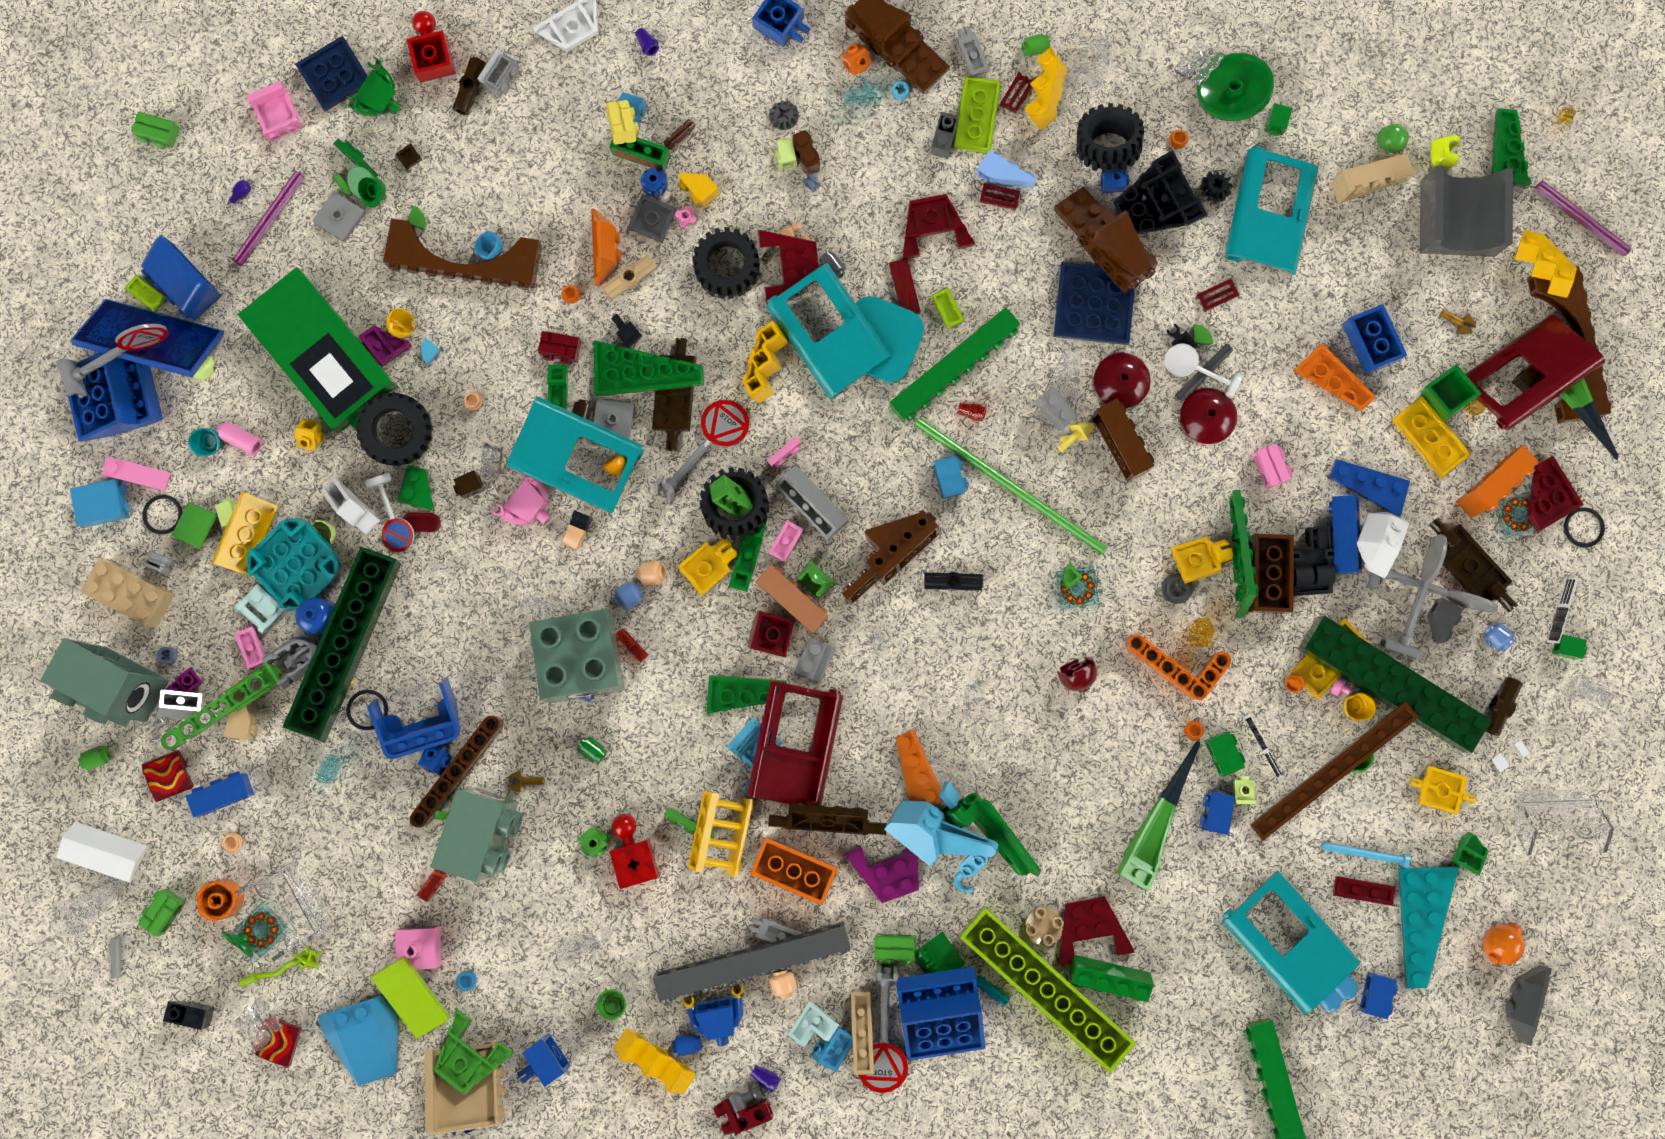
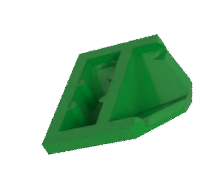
[1452,832,1489,876]

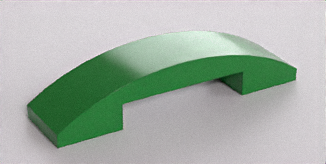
[547,365,568,410]
[729,521,767,592]

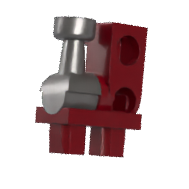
[713,1083,774,1135]

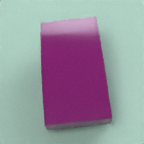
[164,667,203,693]

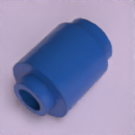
[672,1033,702,1056]

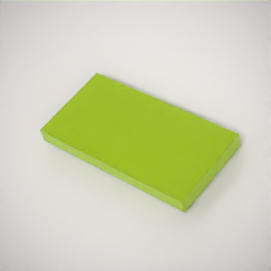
[953,76,1001,154]
[371,955,450,1039]

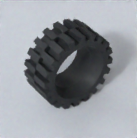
[1076,103,1144,173]
[692,227,760,299]
[699,467,770,540]

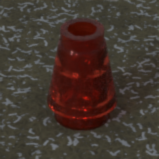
[957,402,987,422]

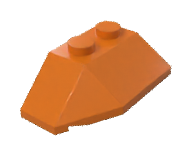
[591,208,621,287]

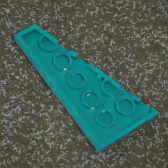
[1398,866,1459,989]

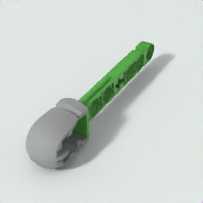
[161,637,317,750]

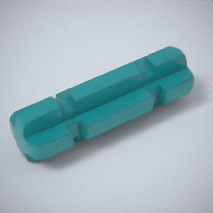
[976,975,1010,1006]

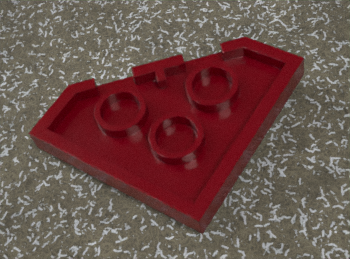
[1527,456,1584,532]

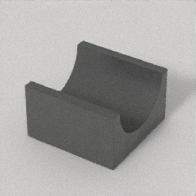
[1420,166,1513,257]

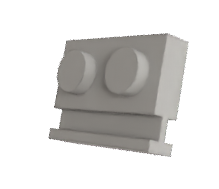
[795,637,835,683]

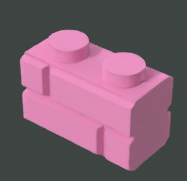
[1252,444,1292,489]

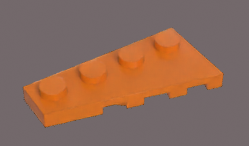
[1293,343,1376,411]
[895,729,944,806]

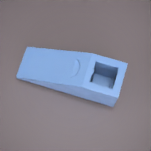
[976,150,1037,188]

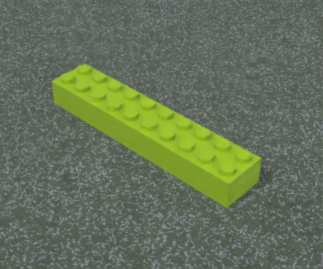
[958,906,1137,1074]

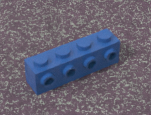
[1329,495,1362,575]

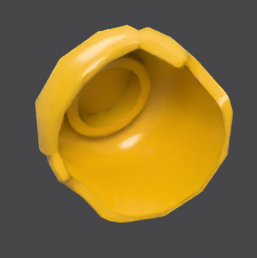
[386,308,415,338]
[1343,692,1376,722]

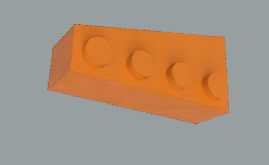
[1455,445,1539,518]

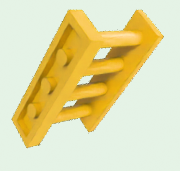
[688,790,754,878]

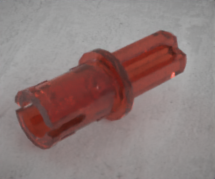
[616,628,649,663]

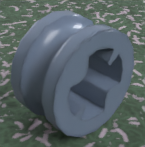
[802,173,821,192]
[157,647,178,664]

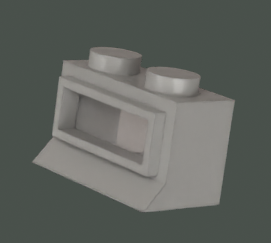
[477,48,519,97]

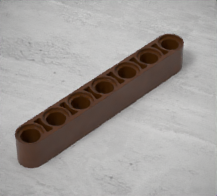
[410,716,503,828]

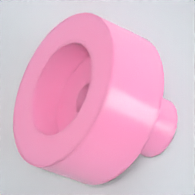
[1331,677,1352,697]

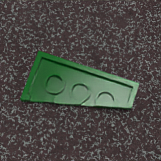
[1492,108,1532,186]
[707,675,787,714]

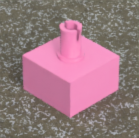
[395,926,441,970]

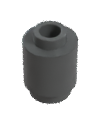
[819,251,846,279]

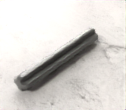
[1175,344,1233,402]

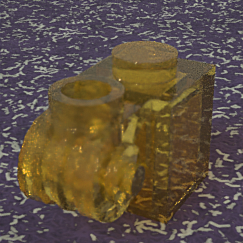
[1188,618,1215,648]

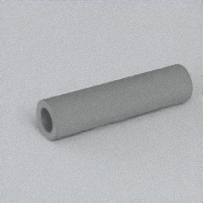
[110,937,121,979]

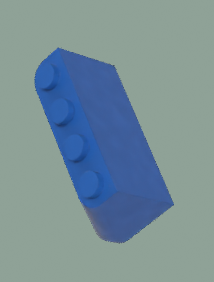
[141,234,222,321]

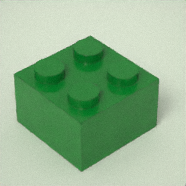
[1421,364,1481,422]

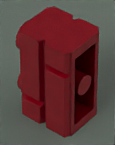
[538,331,582,365]

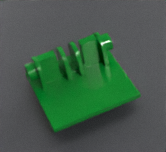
[915,931,966,974]

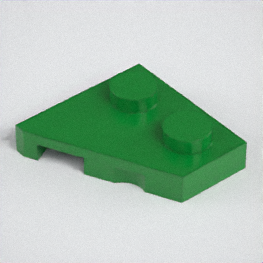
[333,138,378,177]
[397,465,435,511]

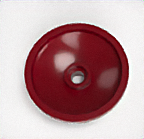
[1094,353,1151,408]
[1180,388,1237,444]

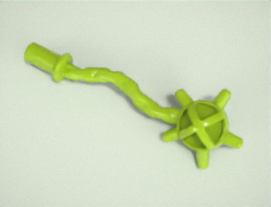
[239,946,322,987]

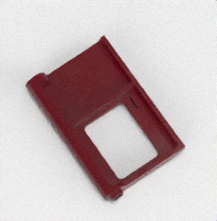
[1465,314,1605,431]
[747,680,843,806]

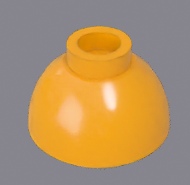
[602,454,627,478]

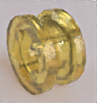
[1558,106,1575,125]
[1465,400,1485,416]

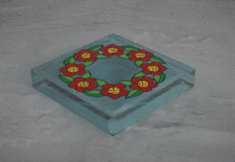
[1495,491,1535,539]
[1055,566,1100,610]
[234,901,291,958]

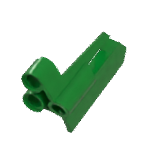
[941,793,1041,877]

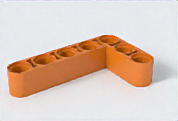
[1125,634,1231,700]

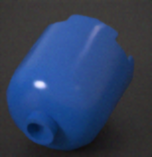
[295,597,335,637]

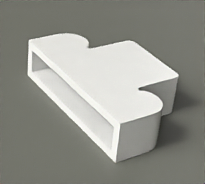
[321,477,380,535]

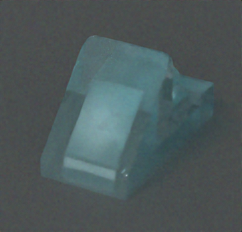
[844,77,882,106]

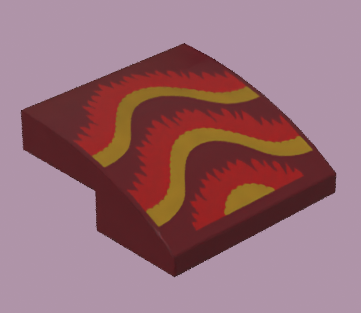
[142,749,194,802]
[255,1015,302,1067]

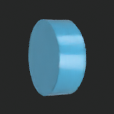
[456,970,477,991]

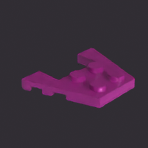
[845,846,919,903]

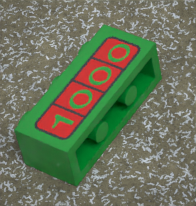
[609,137,671,173]

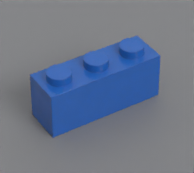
[186,771,255,818]

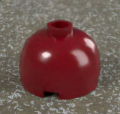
[1057,657,1097,693]

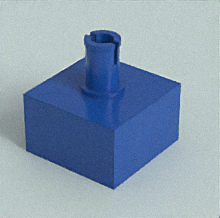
[517,1033,571,1087]

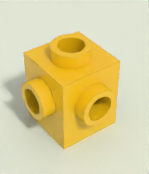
[294,418,324,451]

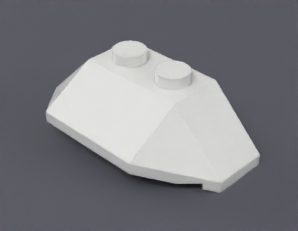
[1357,512,1409,578]

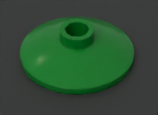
[221,931,253,958]

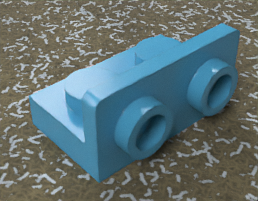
[811,1026,853,1072]

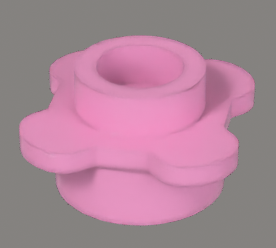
[675,206,697,228]

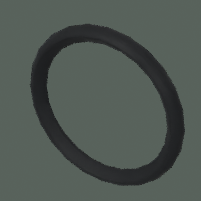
[142,495,183,534]
[1564,507,1605,547]
[346,689,389,731]

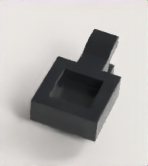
[611,314,643,348]

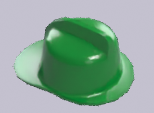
[347,166,387,208]

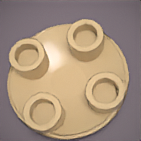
[1024,906,1064,946]

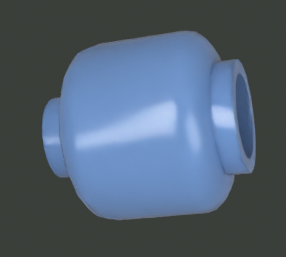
[613,582,643,610]
[1484,623,1515,652]

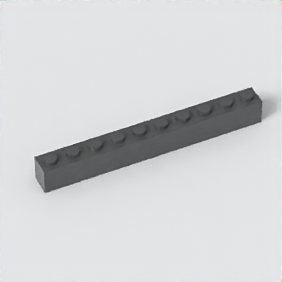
[653,922,850,1002]

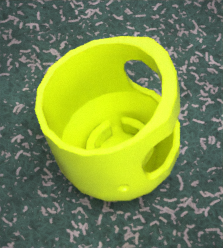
[1430,135,1461,169]

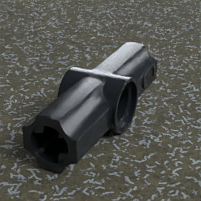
[924,572,983,591]

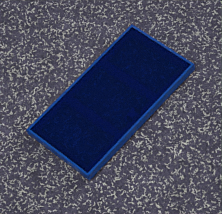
[71,299,224,378]

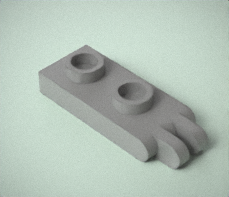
[956,26,989,77]
[749,917,802,943]

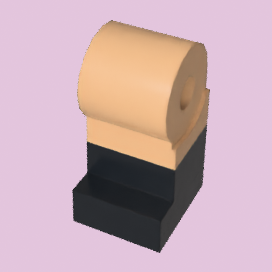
[563,510,593,550]

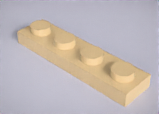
[851,991,874,1075]

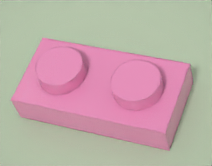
[767,436,801,469]
[768,520,804,563]
[234,626,266,669]

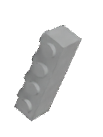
[775,466,848,540]

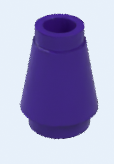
[635,28,659,56]
[750,1065,781,1092]

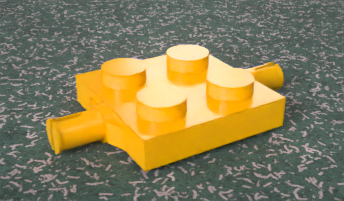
[1409,766,1477,815]

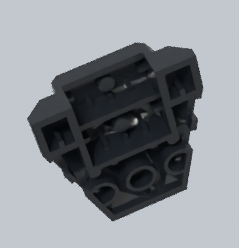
[1113,150,1208,235]

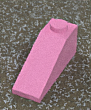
[102,457,171,491]

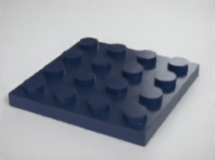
[1053,262,1135,345]

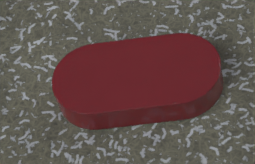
[403,512,441,533]

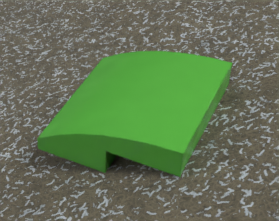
[171,501,217,549]

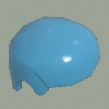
[474,231,503,261]

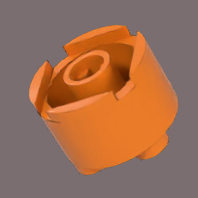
[196,879,245,921]

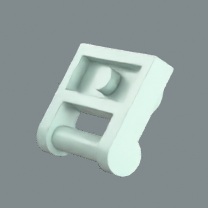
[234,584,287,635]

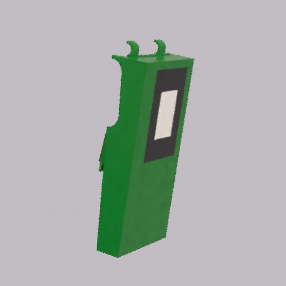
[237,267,399,433]

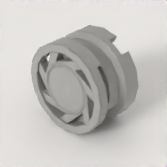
[143,550,175,575]

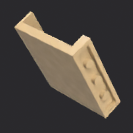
[424,1039,505,1136]

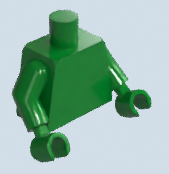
[343,56,402,116]

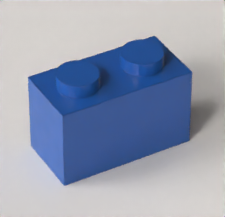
[1200,791,1235,835]
[1359,972,1398,1020]

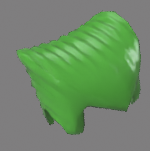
[797,559,837,598]

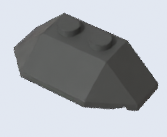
[1505,965,1552,1046]

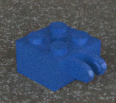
[752,0,810,47]

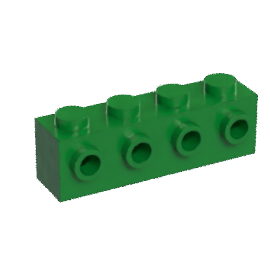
[1069,955,1154,1002]

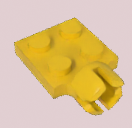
[1170,536,1233,584]
[677,539,738,596]

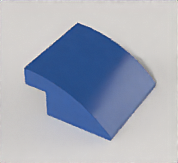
[68,349,163,442]
[896,966,986,1061]

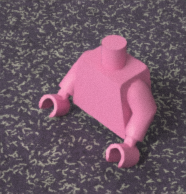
[490,473,552,525]

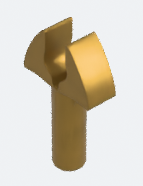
[1440,310,1476,334]
[507,771,545,792]

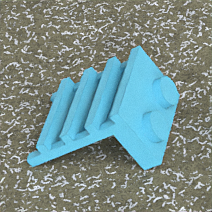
[727,717,782,768]

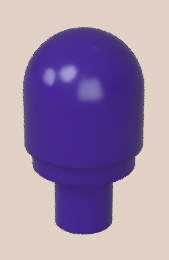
[229,180,251,204]

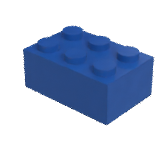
[1342,304,1407,375]

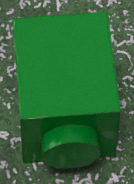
[1264,103,1292,136]
[1552,634,1587,660]

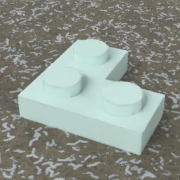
[788,1001,839,1047]

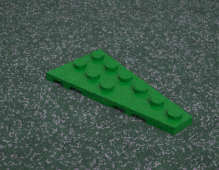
[594,340,704,397]
[1229,490,1258,618]

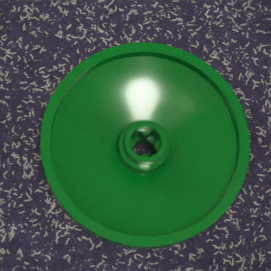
[1197,53,1274,121]

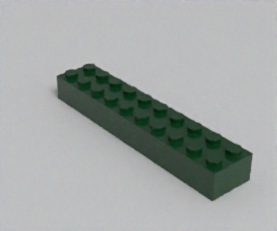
[283,546,401,743]
[1298,615,1492,753]

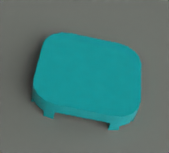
[856,296,924,385]
[247,517,342,610]

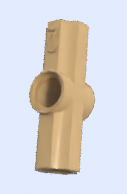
[602,254,657,300]

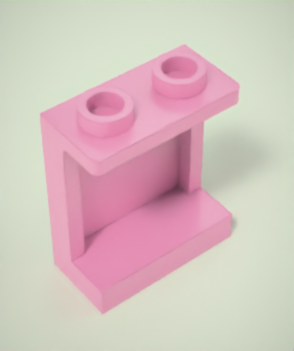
[246,81,303,141]

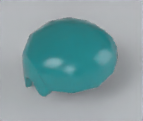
[188,428,221,457]

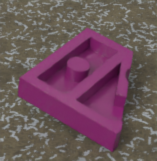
[359,325,412,367]

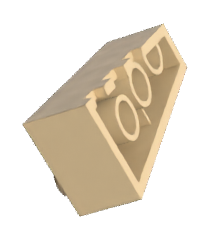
[1331,153,1415,204]

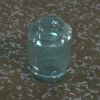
[316,754,342,784]

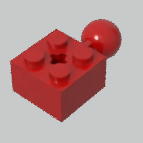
[407,11,456,83]
[609,813,660,889]

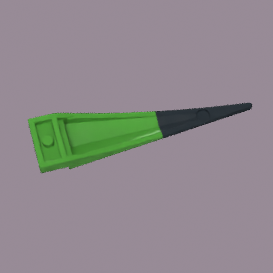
[1542,374,1619,461]
[1116,741,1200,891]

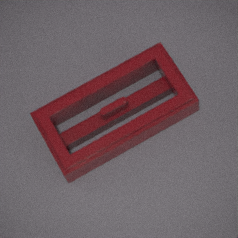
[1000,72,1034,114]
[980,183,1020,210]
[1196,279,1239,312]

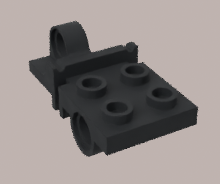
[1293,526,1336,596]

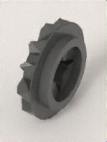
[769,100,799,130]
[1161,573,1193,604]

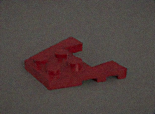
[902,194,975,259]
[758,230,819,304]
[1058,896,1135,966]

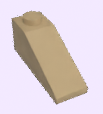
[224,679,258,740]

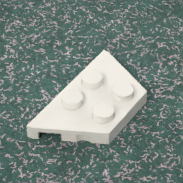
[533,0,599,52]

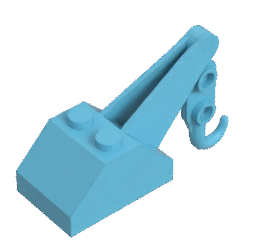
[884,800,998,893]

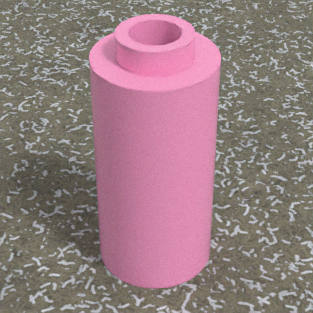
[217,422,263,456]

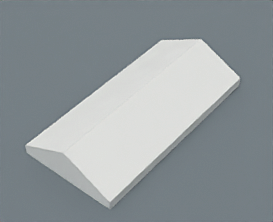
[56,822,148,883]

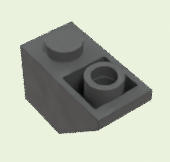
[930,112,959,159]
[1427,598,1463,644]

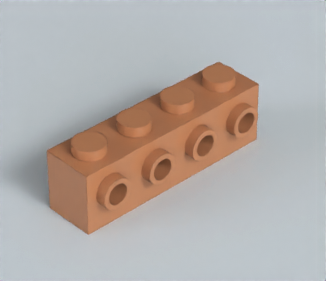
[755,565,828,634]

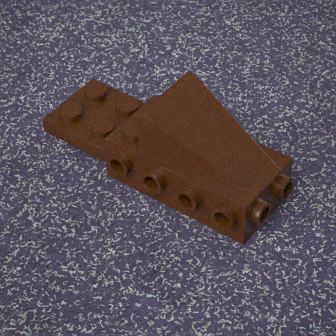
[845,0,950,94]
[1054,187,1158,293]
[842,510,940,606]

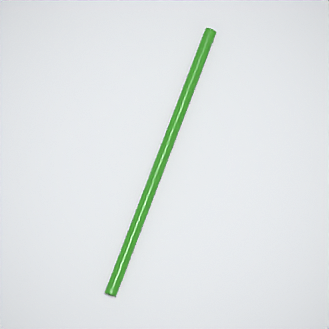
[914,417,1108,555]

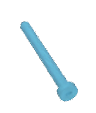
[1321,842,1410,868]

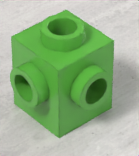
[577,826,610,857]

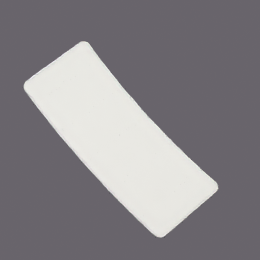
[1492,741,1529,772]

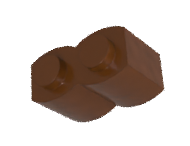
[793,130,820,175]

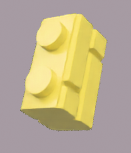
[606,100,639,145]

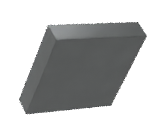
[627,194,677,243]

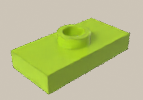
[124,274,166,312]
[931,287,965,330]

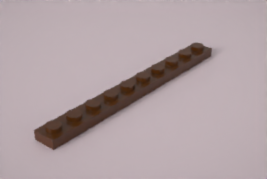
[1249,702,1419,841]

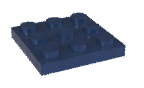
[295,36,368,112]

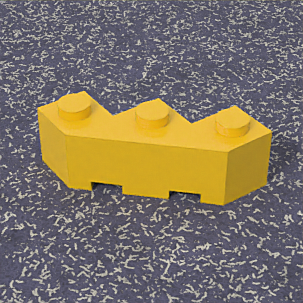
[1024,47,1068,131]
[1515,230,1577,298]
[742,321,789,404]
[613,1028,696,1095]

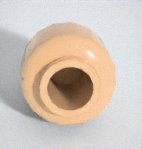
[636,561,667,586]
[769,969,797,999]

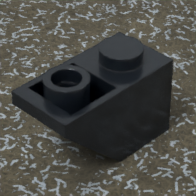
[163,1001,215,1030]

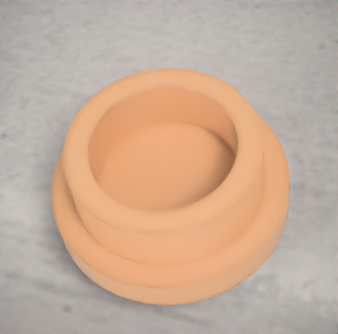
[463,392,483,411]
[223,833,243,852]

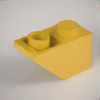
[677,173,720,208]

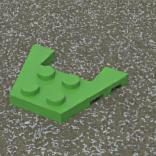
[434,1009,514,1094]

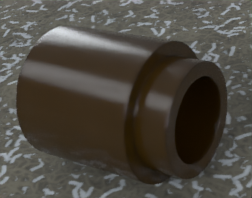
[572,399,593,421]

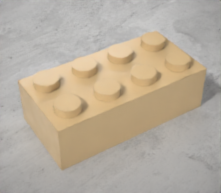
[80,558,175,628]

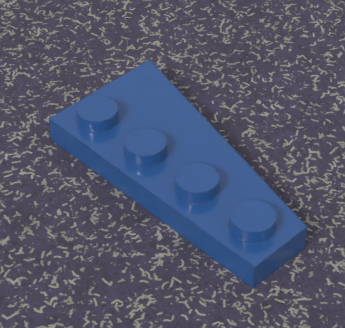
[1330,459,1410,517]

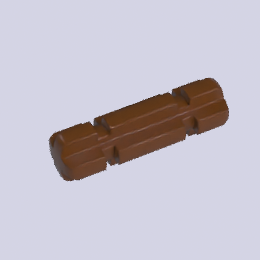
[663,119,695,150]

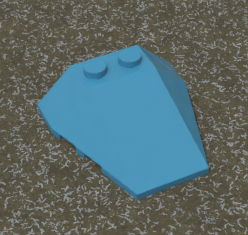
[318,994,399,1086]

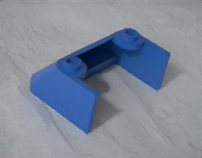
[367,677,460,759]

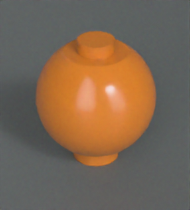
[1482,922,1525,965]

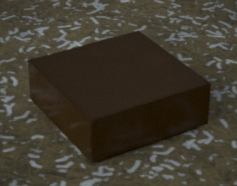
[395,143,422,170]

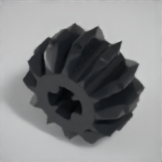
[1200,170,1233,203]

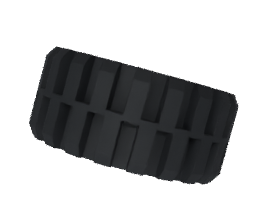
[355,392,433,466]

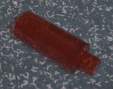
[417,869,447,902]

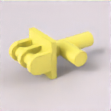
[1058,422,1094,452]

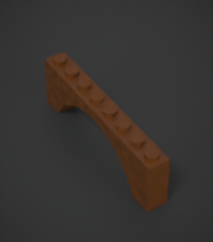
[383,218,542,290]
[1527,266,1611,424]

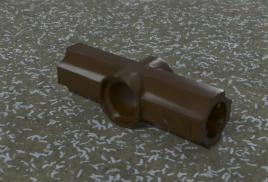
[453,57,486,116]
[1485,677,1523,736]

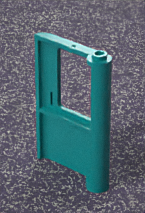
[1224,146,1318,275]
[766,263,892,400]
[505,396,644,514]
[1222,870,1361,1015]

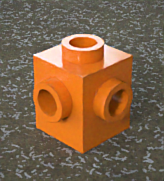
[839,43,873,76]

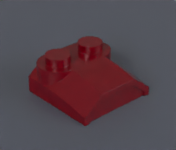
[748,611,796,658]

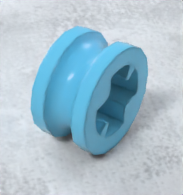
[892,81,909,100]

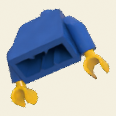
[683,985,743,1046]

